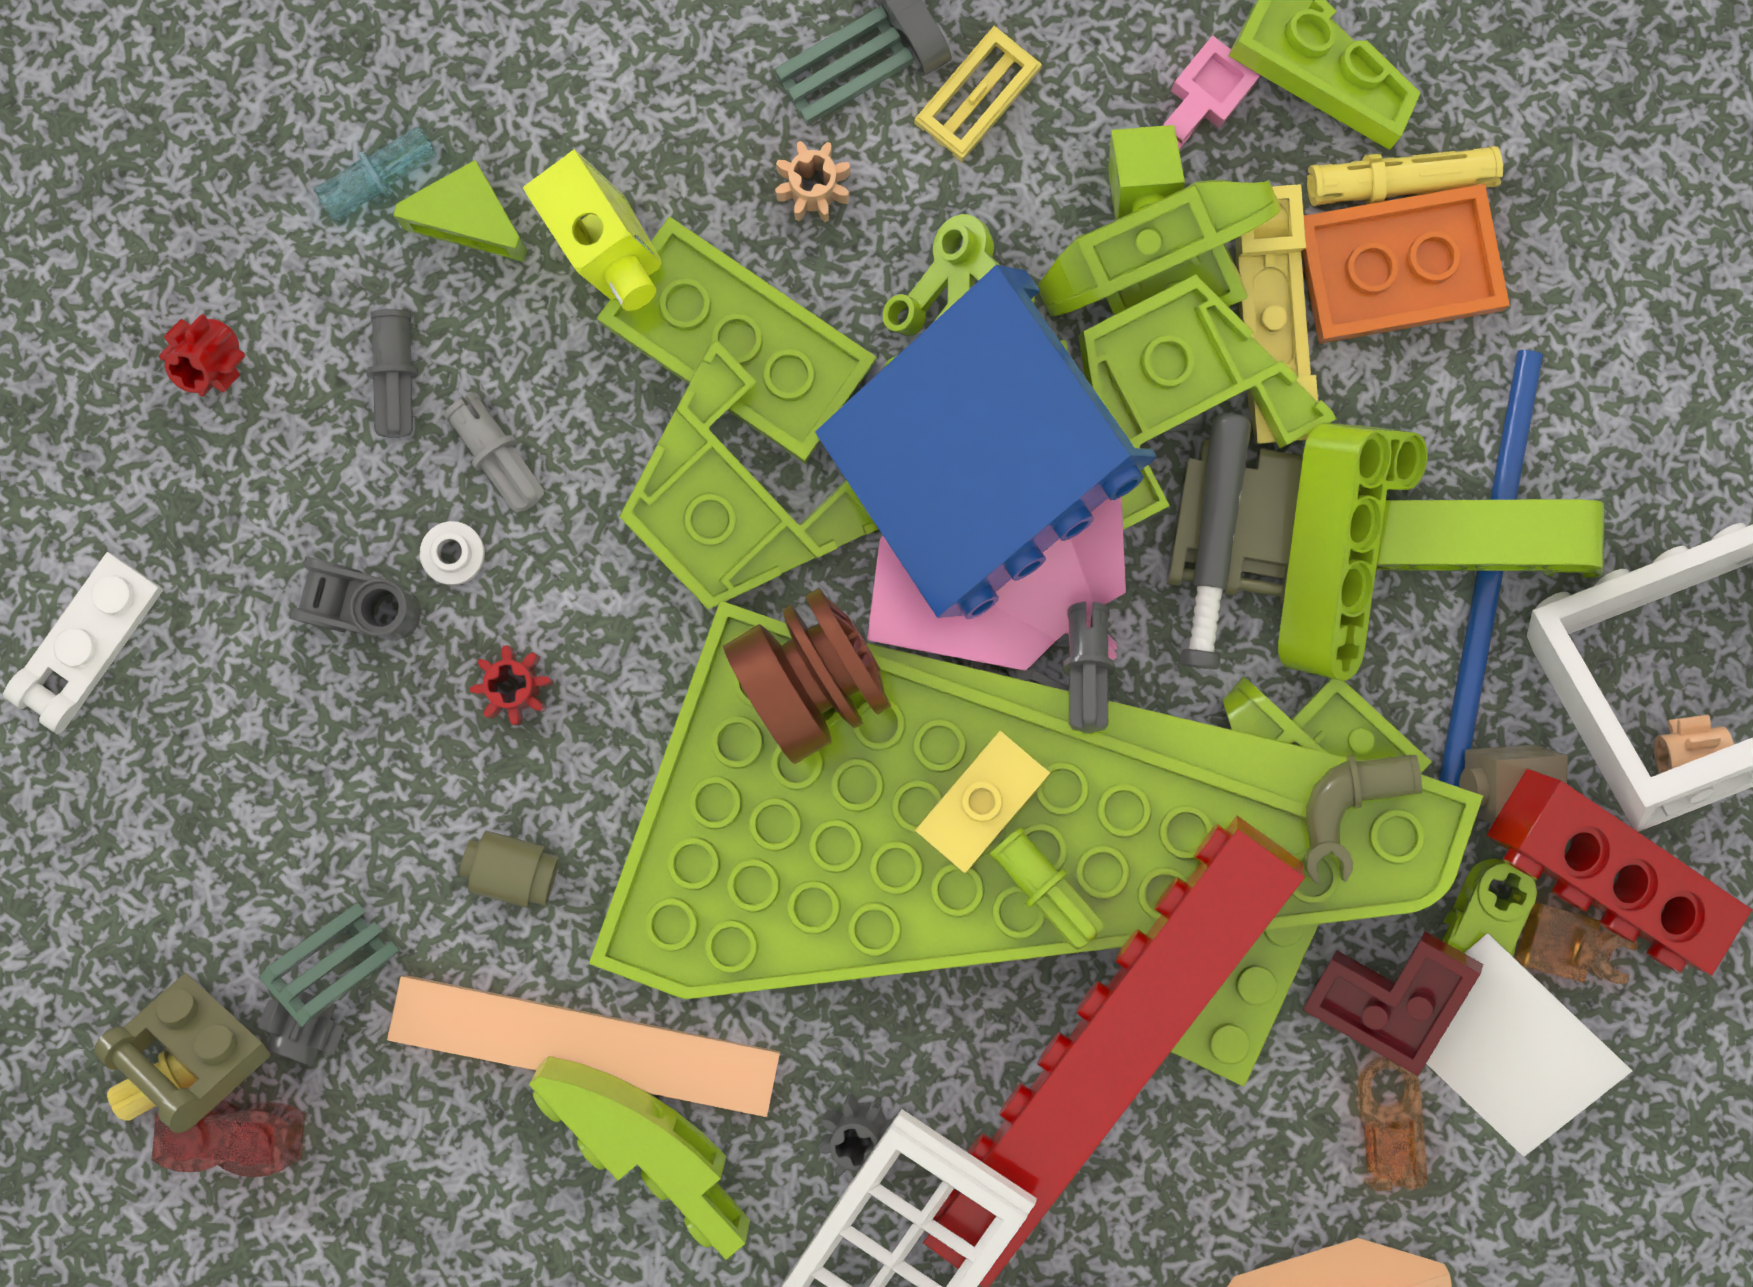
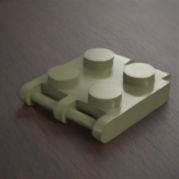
[1167,439,1303,604]

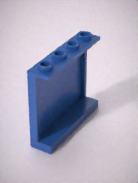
[815,265,1157,619]

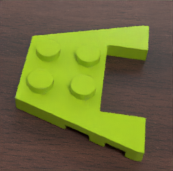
[1078,274,1336,530]
[619,340,878,610]

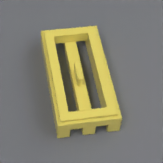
[914,26,1042,162]

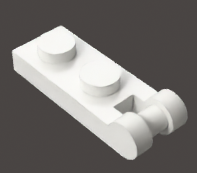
[3,552,164,734]

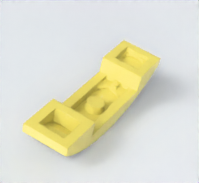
[1235,184,1318,444]

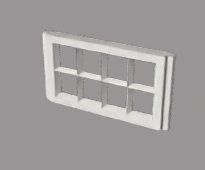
[780,1109,1037,1287]

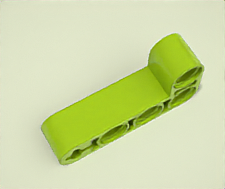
[1278,423,1428,681]
[1376,499,1605,578]

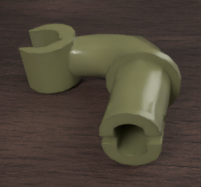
[1304,755,1422,885]

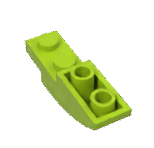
[529,1056,750,1260]

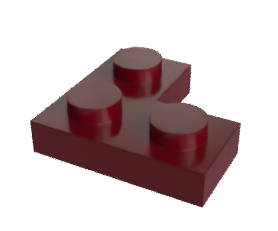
[1303,931,1484,1076]

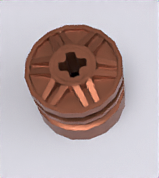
[723,588,891,764]

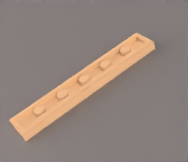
[387,975,780,1117]

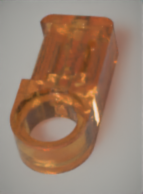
[1357,1057,1428,1191]

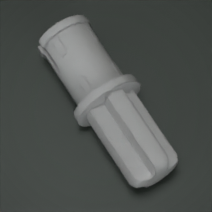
[444,393,544,513]

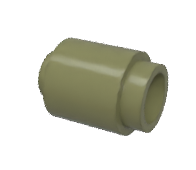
[459,830,560,908]

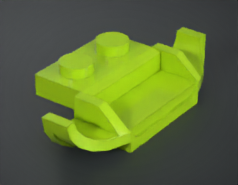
[1037,179,1281,316]
[1222,676,1432,773]

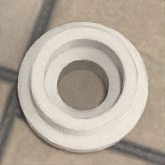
[420,521,485,585]

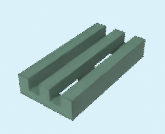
[774,6,913,126]
[258,902,399,1027]

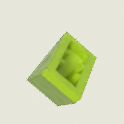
[393,160,528,262]

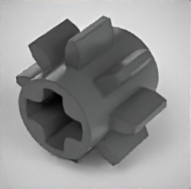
[257,992,346,1067]
[818,1093,894,1176]

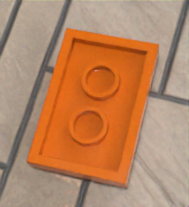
[1301,184,1510,344]

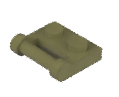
[94,973,271,1133]

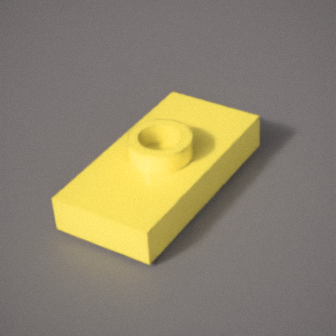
[915,731,1050,874]

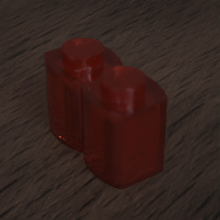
[152,1100,305,1177]

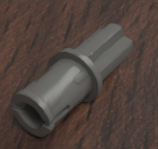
[366,309,418,438]
[1062,602,1115,734]

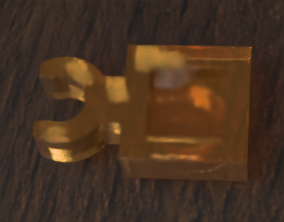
[1516,902,1638,984]

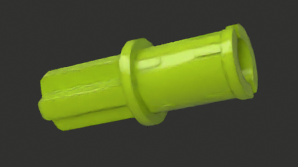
[989,827,1104,949]

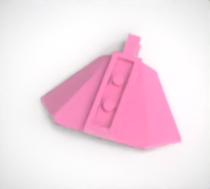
[867,497,1126,671]

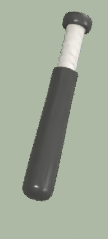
[1180,413,1251,670]

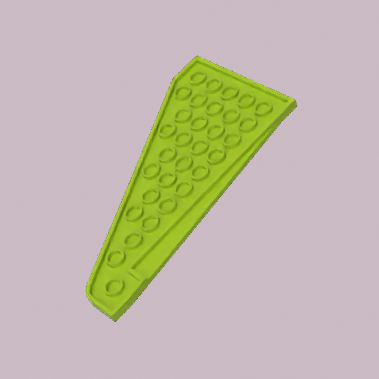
[589,600,1483,999]

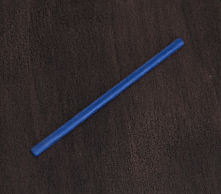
[1439,350,1543,787]

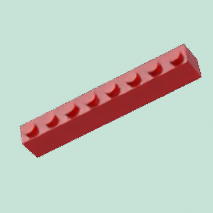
[923,815,1305,1287]

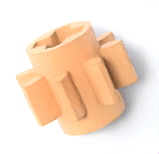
[775,141,851,222]
[1654,715,1734,774]

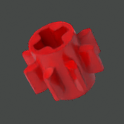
[159,314,245,397]
[470,645,554,726]

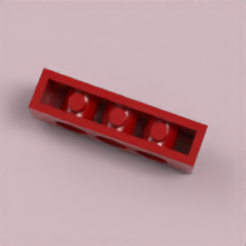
[1486,769,1753,976]

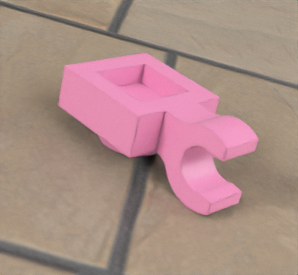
[1163,35,1261,150]

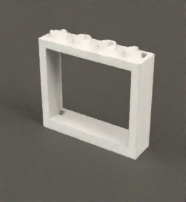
[1527,523,1753,832]

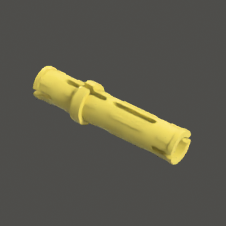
[1307,146,1503,206]

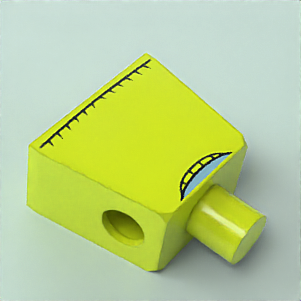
[522,149,662,311]

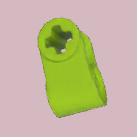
[1442,858,1537,957]

